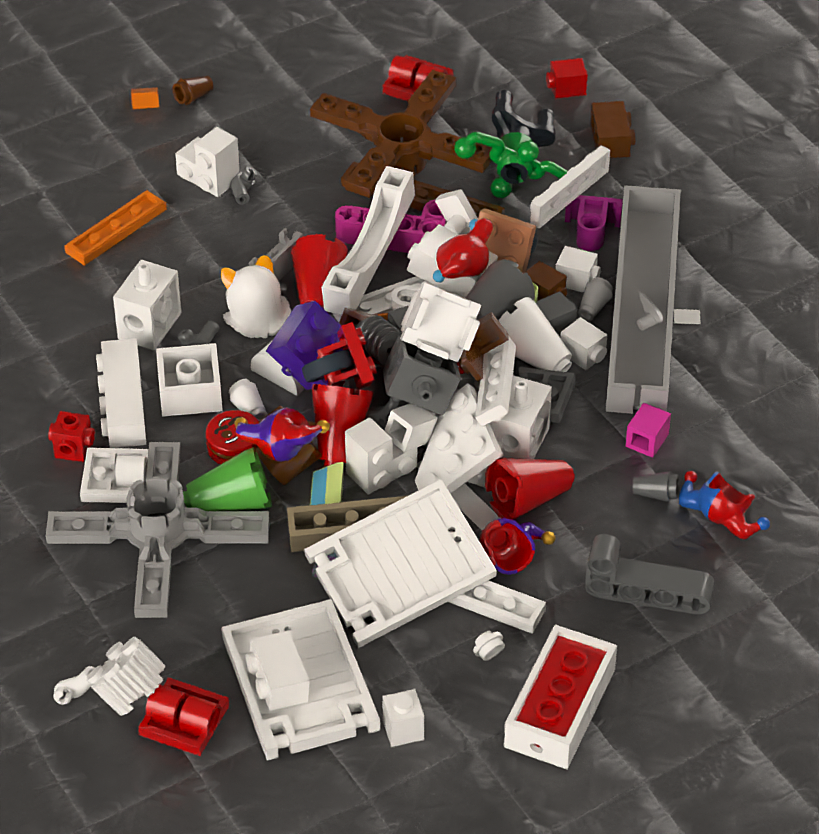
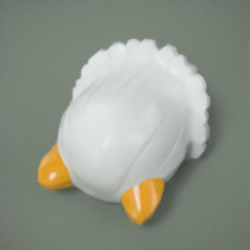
[221,255,292,339]

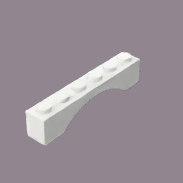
[322,166,415,315]

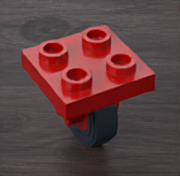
[302,322,377,390]

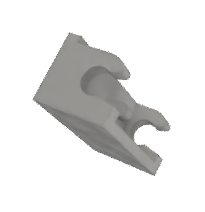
[249,228,303,282]

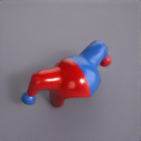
[679,471,770,539]

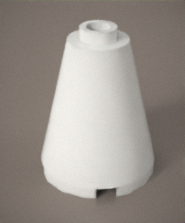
[499,297,572,372]

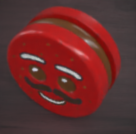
[206,410,259,464]

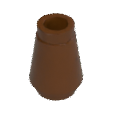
[173,76,214,105]

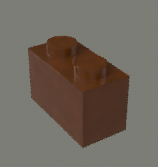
[590,101,635,158]

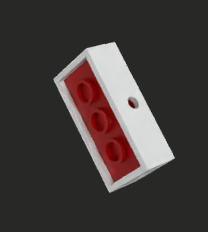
[504,625,617,769]

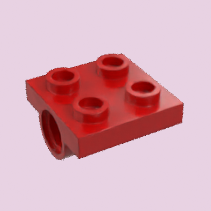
[383,55,454,101]
[138,677,229,756]

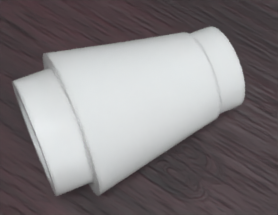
[229,379,267,421]

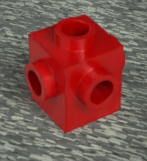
[48,411,95,462]

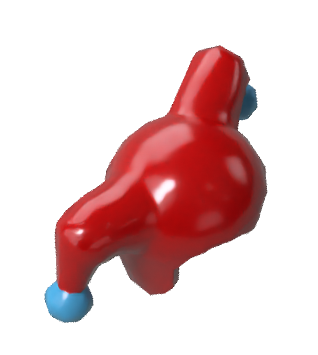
[433,218,494,283]

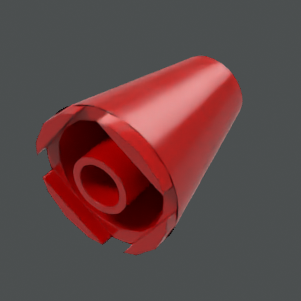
[291,234,349,313]
[312,384,374,466]
[485,458,575,519]

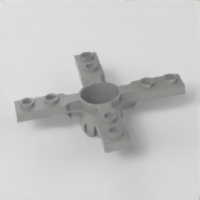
[45,442,269,618]

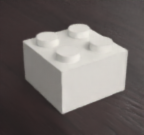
[156,343,223,417]

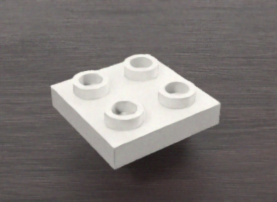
[80,448,149,503]

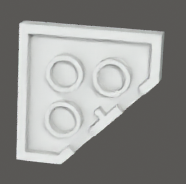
[415,383,502,494]

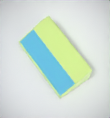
[310,462,344,505]

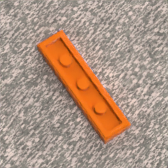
[64,190,167,266]

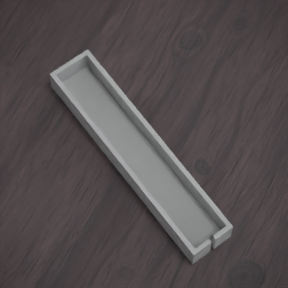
[606,185,681,414]

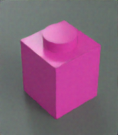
[625,403,671,458]

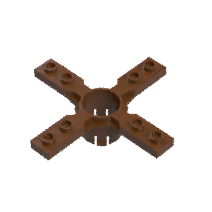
[310,70,492,198]

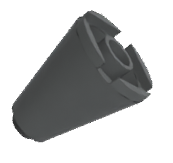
[465,259,535,321]

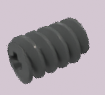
[355,315,403,366]

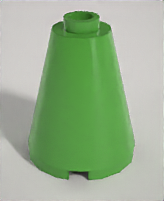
[183,447,272,511]

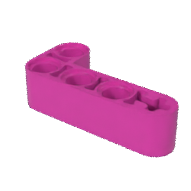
[335,200,447,253]

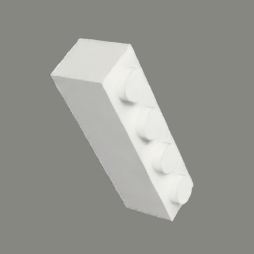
[96,338,146,448]

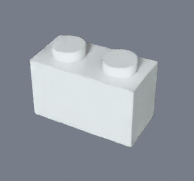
[246,630,310,711]

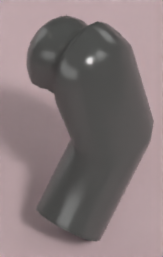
[231,167,257,205]
[178,320,220,346]

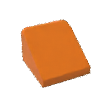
[131,87,159,109]

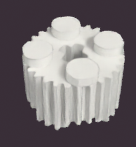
[86,637,166,716]

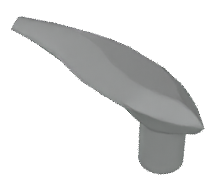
[637,291,663,331]

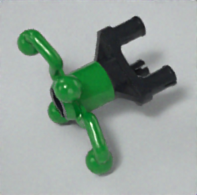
[454,90,568,198]

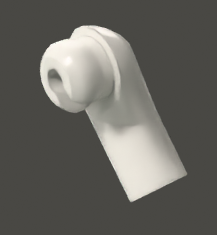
[54,666,95,705]

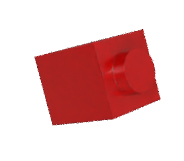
[546,58,588,99]

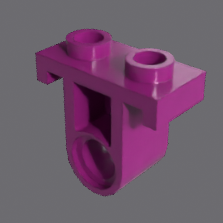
[565,195,623,251]

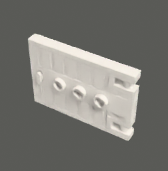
[304,479,497,648]
[222,599,380,760]

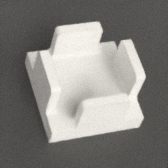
[400,282,481,362]

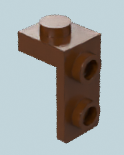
[459,312,509,382]

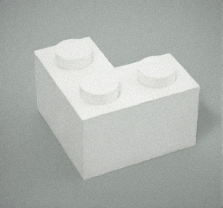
[175,127,240,197]
[345,417,417,495]

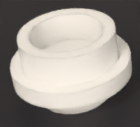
[473,631,505,661]

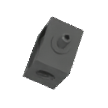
[382,334,461,415]

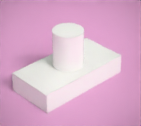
[435,189,478,235]

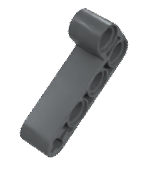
[585,534,714,614]

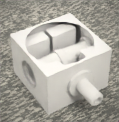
[113,260,181,351]
[490,375,552,459]

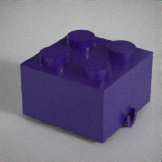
[266,301,343,390]

